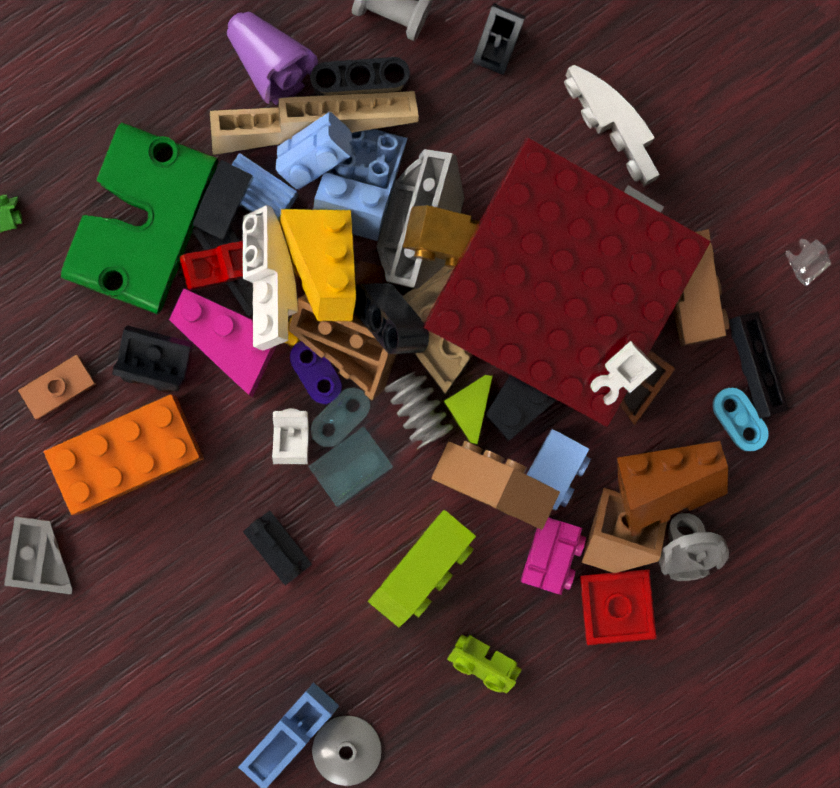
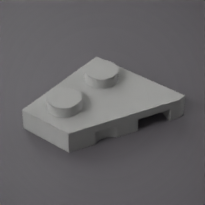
[4,516,72,594]

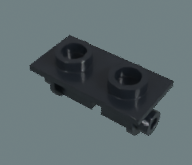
[243,510,312,586]

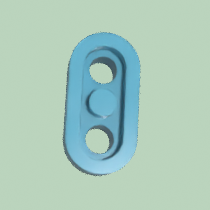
[713,388,768,451]

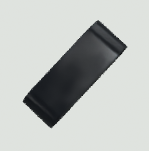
[310,57,410,96]
[354,283,429,354]

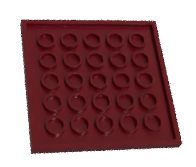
[424,138,711,427]

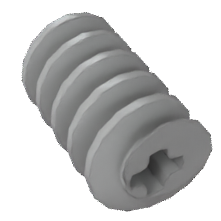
[384,371,453,449]

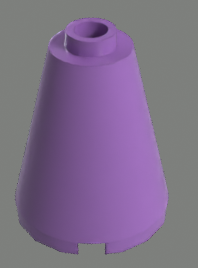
[227,12,318,105]

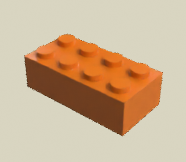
[43,394,204,515]

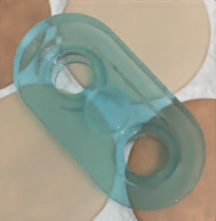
[311,388,370,447]

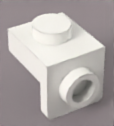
[272,408,309,464]

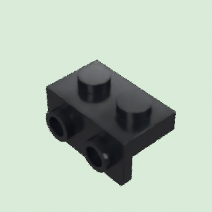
[112,325,193,392]

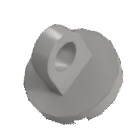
[659,513,729,581]

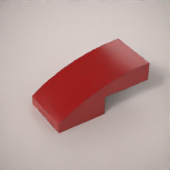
[180,241,243,291]

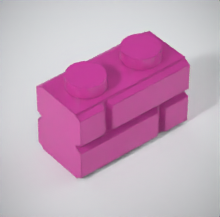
[520,517,586,595]

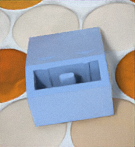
[313,129,407,241]

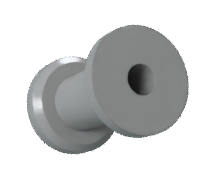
[352,0,433,41]

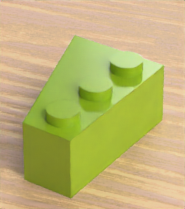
[367,510,476,628]

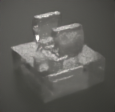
[786,239,831,286]

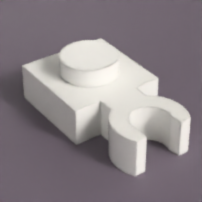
[591,341,656,405]

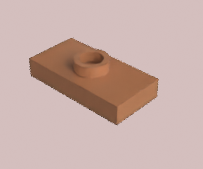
[18,355,96,420]

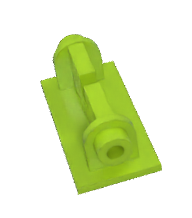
[447,634,522,694]

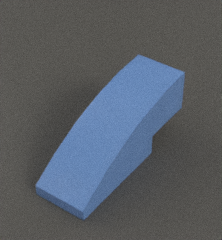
[238,682,339,788]

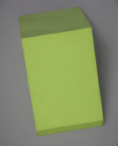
[444,375,492,445]

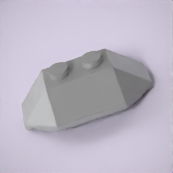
[377,149,465,289]

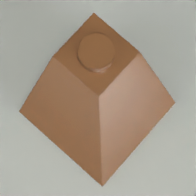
[582,488,667,573]

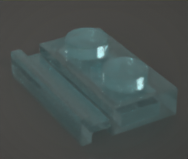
[308,427,393,507]

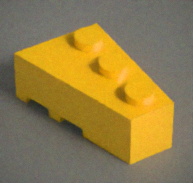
[280,209,356,321]

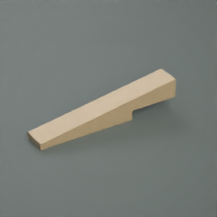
[210,91,419,155]

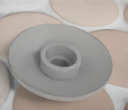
[312,716,382,786]

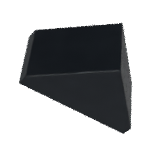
[472,3,526,75]

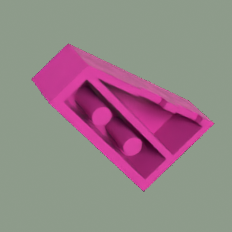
[169,289,277,398]

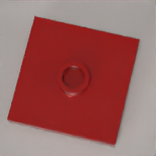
[580,569,656,645]

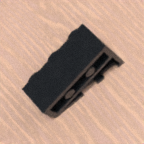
[485,375,556,442]

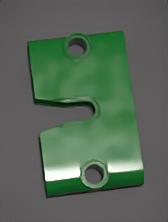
[61,122,218,315]

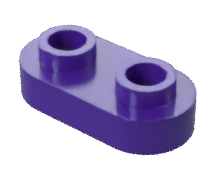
[290,341,342,404]

